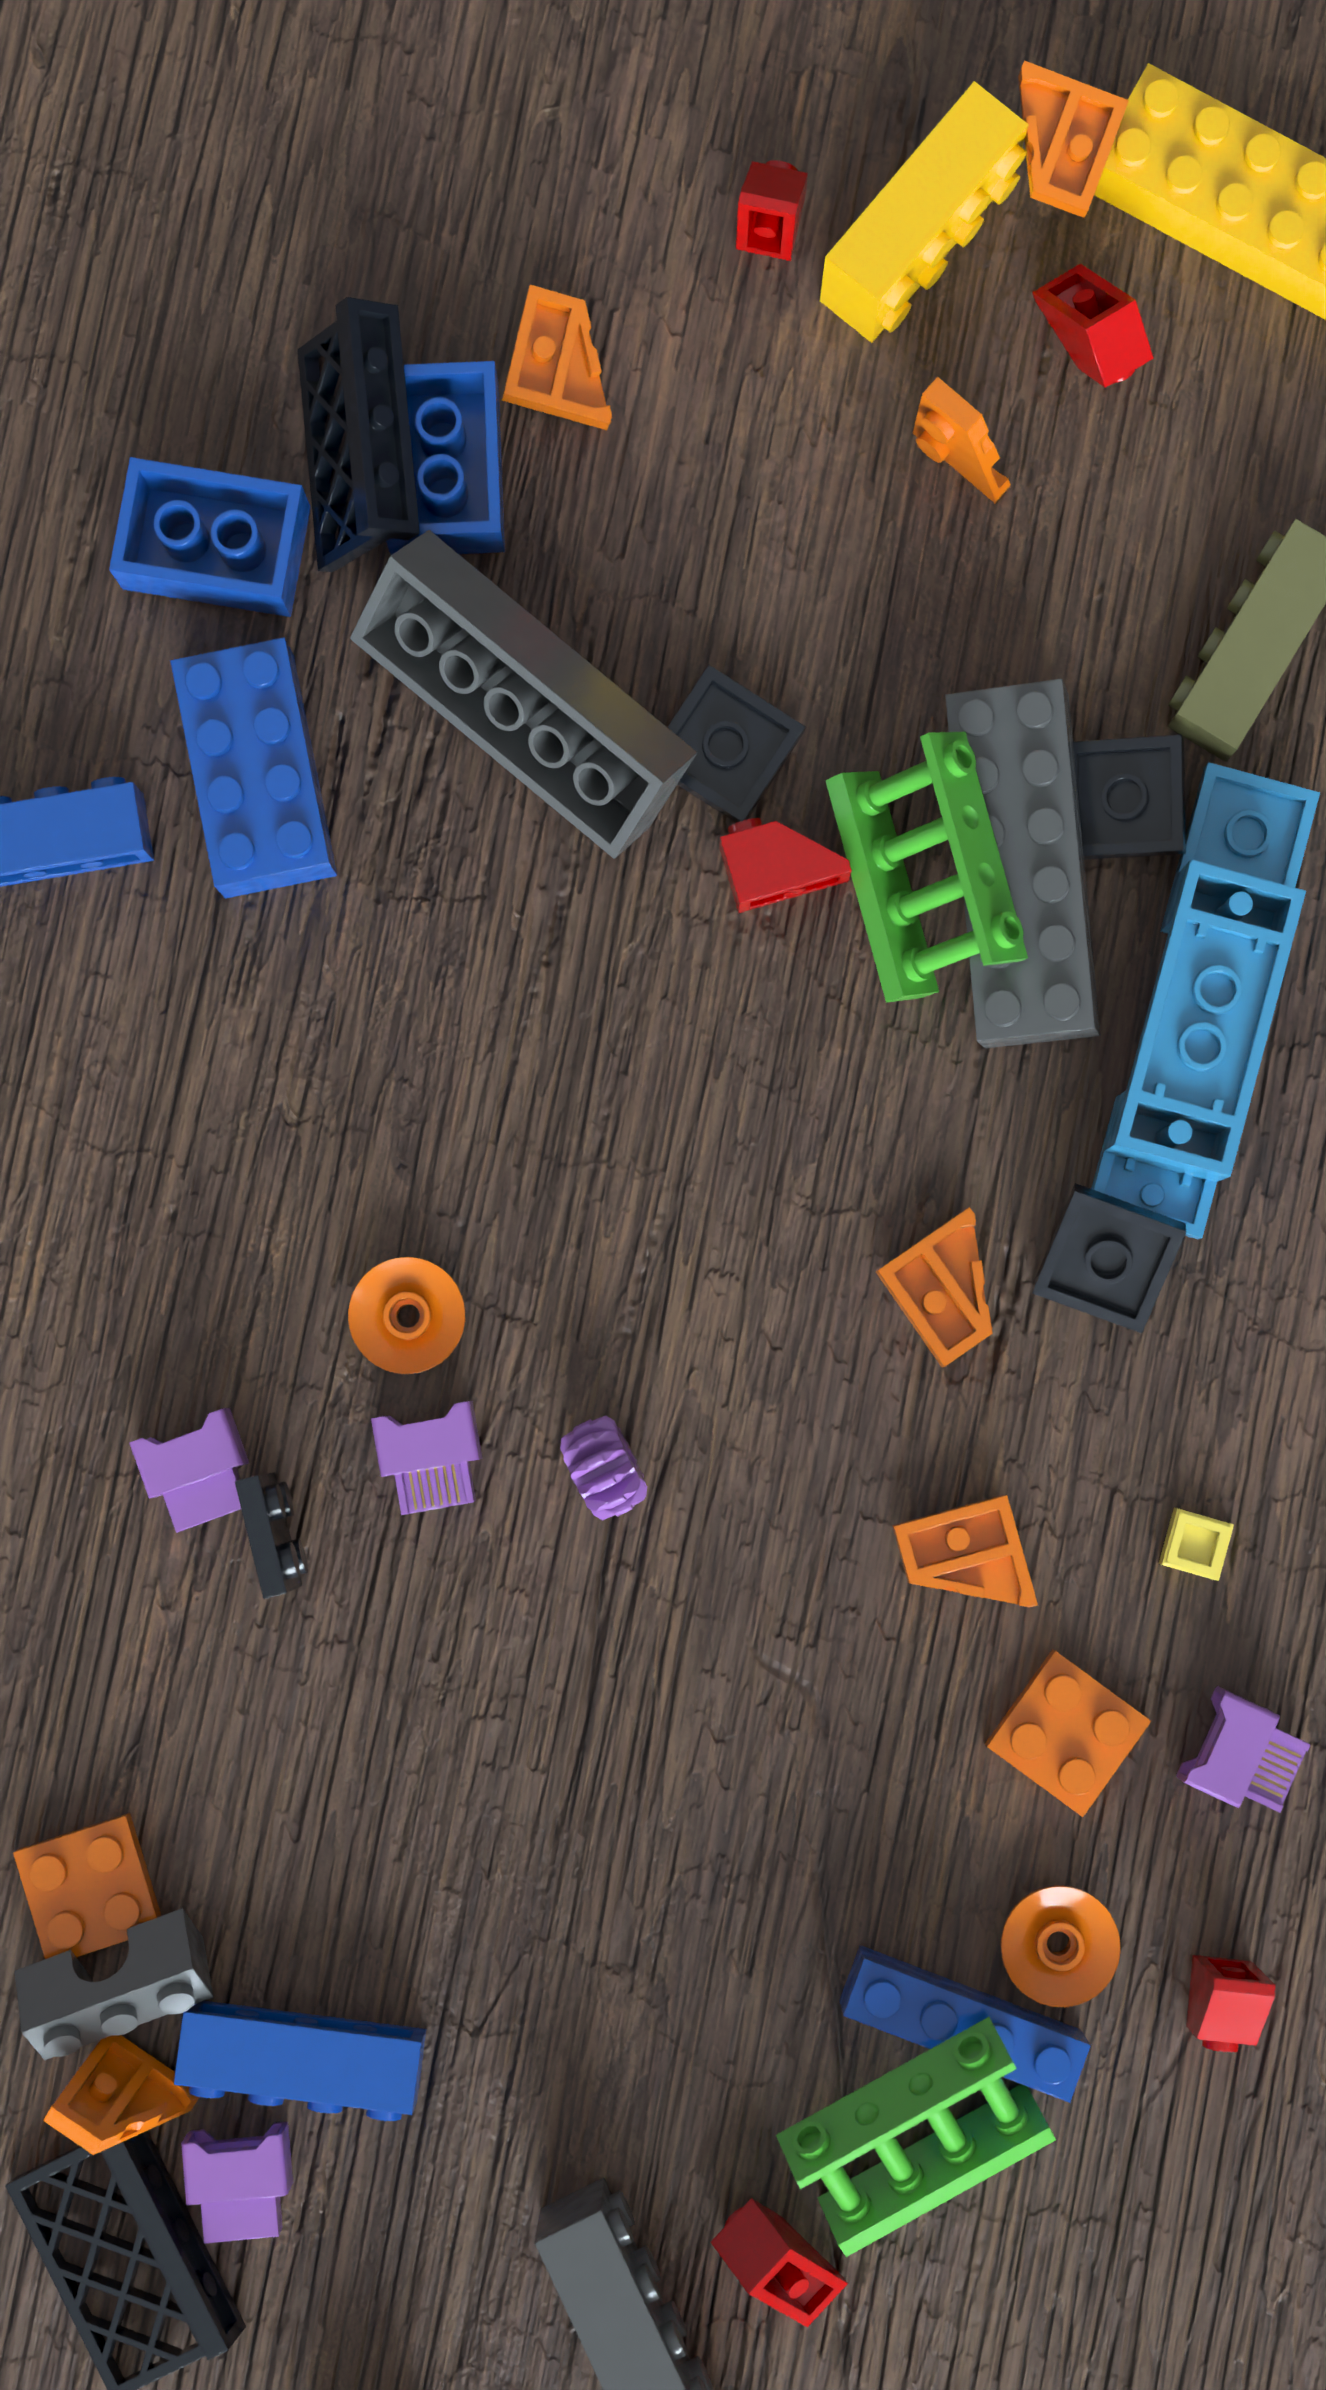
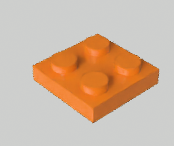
[985,1649,1151,1817]
[13,1813,162,1959]

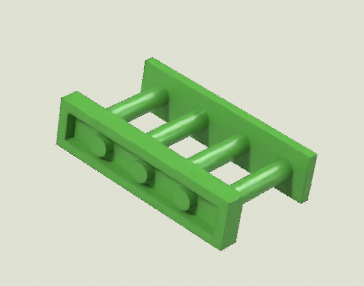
[825,732,1028,1003]
[776,2017,1056,2257]

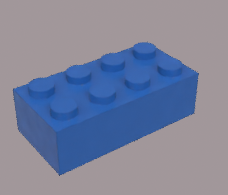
[170,637,337,899]

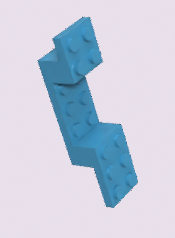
[1091,762,1320,1239]

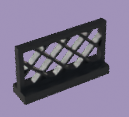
[297,297,420,572]
[5,2131,246,2390]

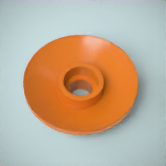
[348,1257,466,1374]
[1001,1885,1120,2007]

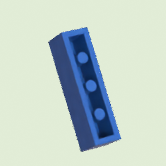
[0,777,154,887]
[839,1945,1091,2103]
[174,2001,426,2121]

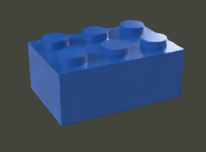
[386,361,505,555]
[109,457,311,617]

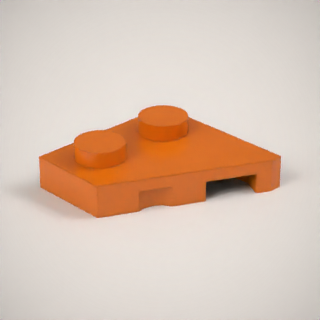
[1018,60,1129,218]
[501,285,612,430]

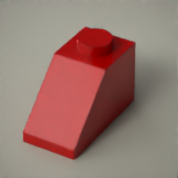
[736,160,808,261]
[1032,263,1154,388]
[719,818,852,913]
[1186,1955,1276,2052]
[710,2198,848,2327]

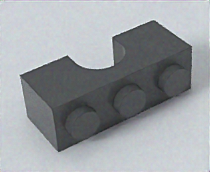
[14,1908,213,2060]

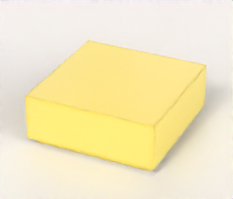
[1159,1508,1234,1581]

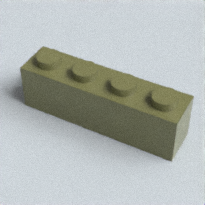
[1168,519,1326,762]

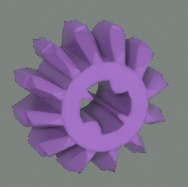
[560,1415,647,1520]

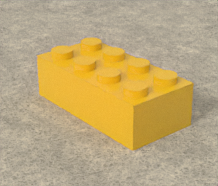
[820,81,1029,343]

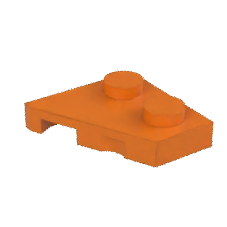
[913,377,1011,503]
[876,1207,993,1368]
[892,1494,1038,1608]
[43,2035,200,2155]

